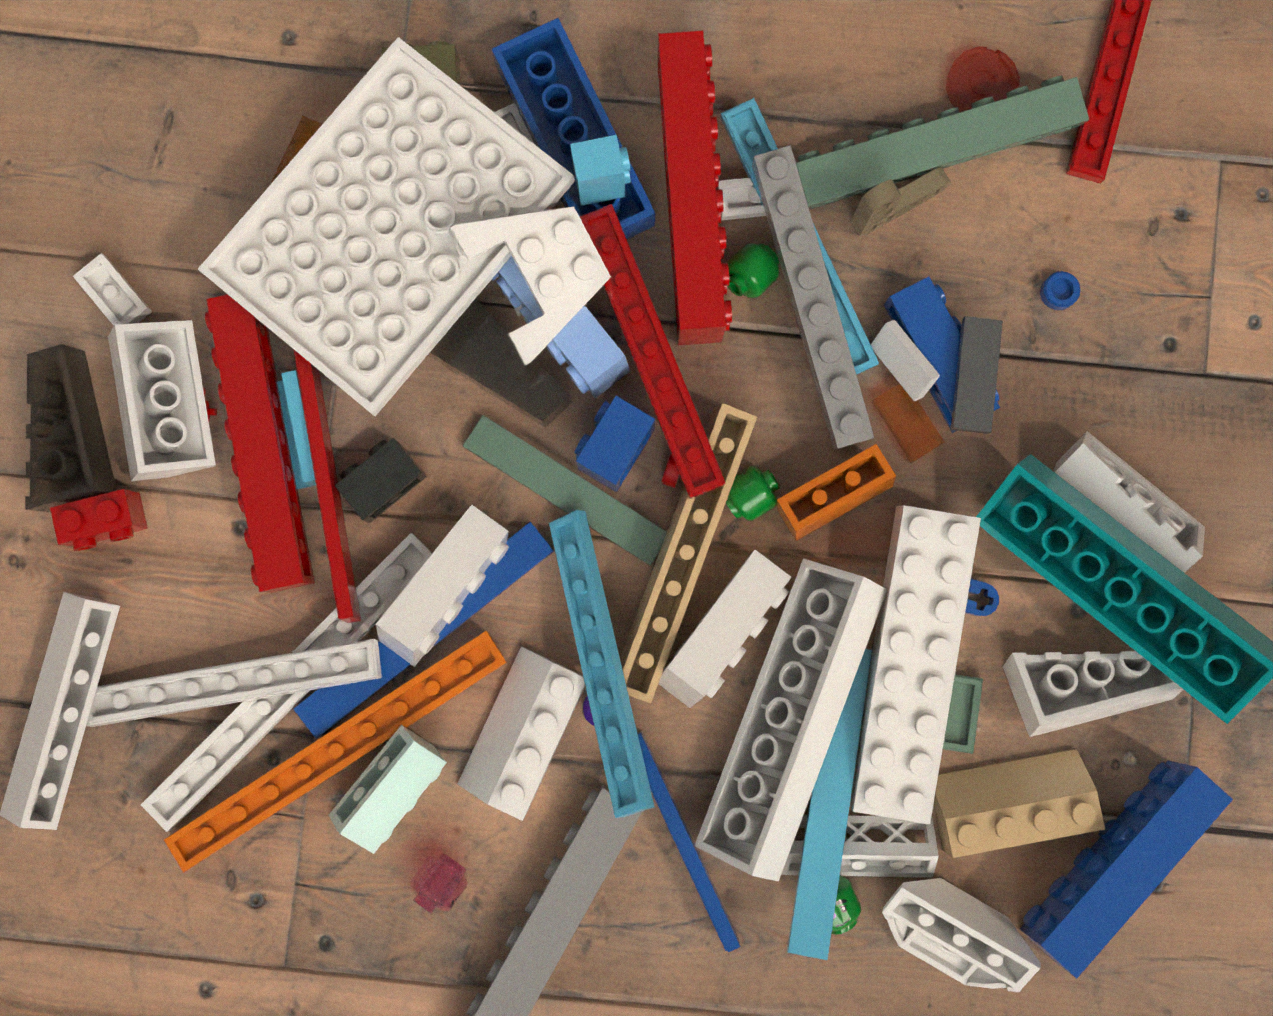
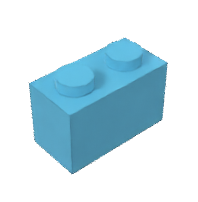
[570,135,631,206]

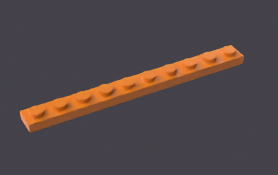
[164,631,507,873]

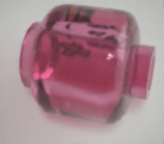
[410,853,468,914]

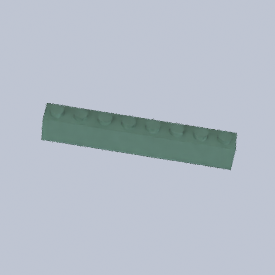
[796,75,1089,210]

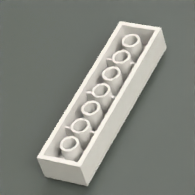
[850,505,981,825]
[694,559,887,882]

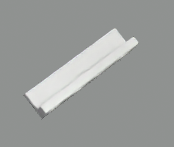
[781,815,939,878]

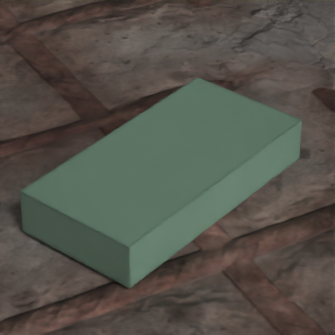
[943,674,983,754]

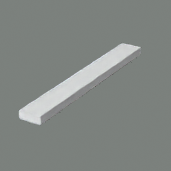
[86,639,382,727]

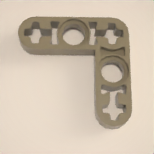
[851,167,951,237]

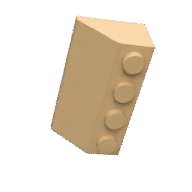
[934,749,1105,858]

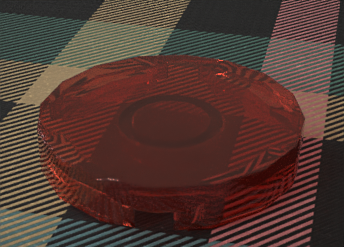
[946,46,1020,112]

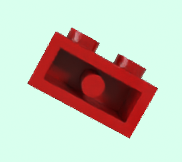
[50,489,148,551]

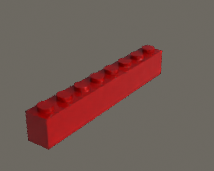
[205,294,315,593]

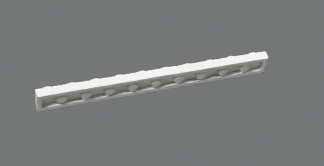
[141,533,433,832]

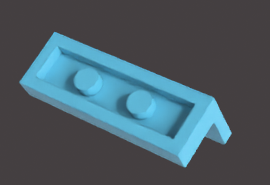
[277,370,316,489]

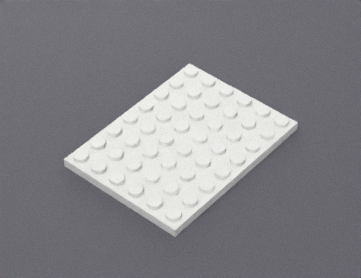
[198,37,575,416]

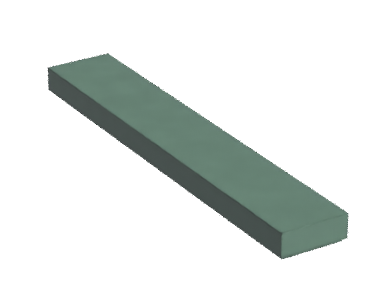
[463,415,667,566]

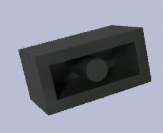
[334,438,427,523]

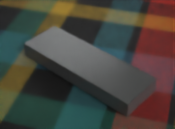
[951,316,1003,434]

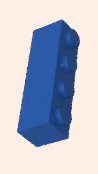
[884,276,1000,433]

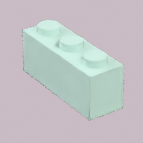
[328,725,447,854]

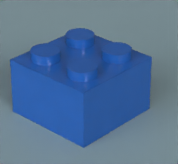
[574,396,656,493]

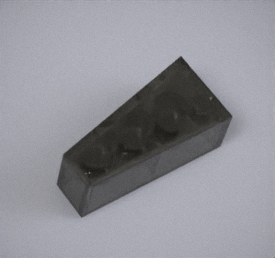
[427,299,572,428]
[25,344,117,512]

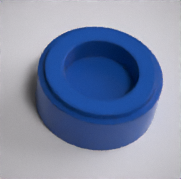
[1040,271,1080,310]

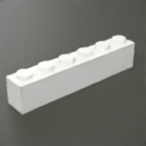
[0,592,120,830]

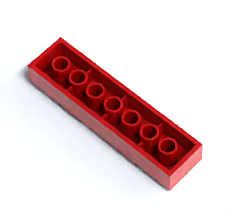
[657,30,732,345]

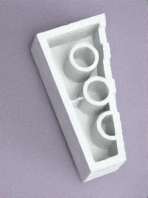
[1053,431,1205,573]
[376,505,509,667]
[659,550,791,708]
[1003,651,1184,737]

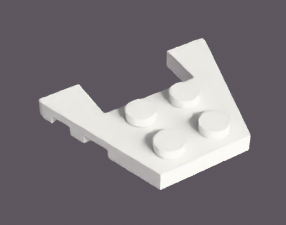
[451,206,611,366]

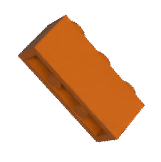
[777,444,896,541]

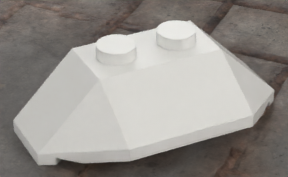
[882,878,1041,992]

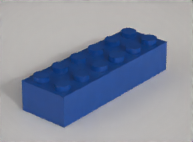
[492,18,655,239]
[1020,760,1233,979]

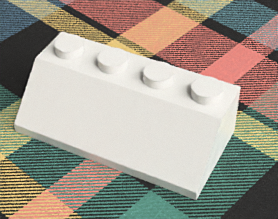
[108,320,216,481]
[457,646,585,821]

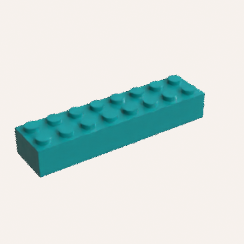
[976,454,1273,724]

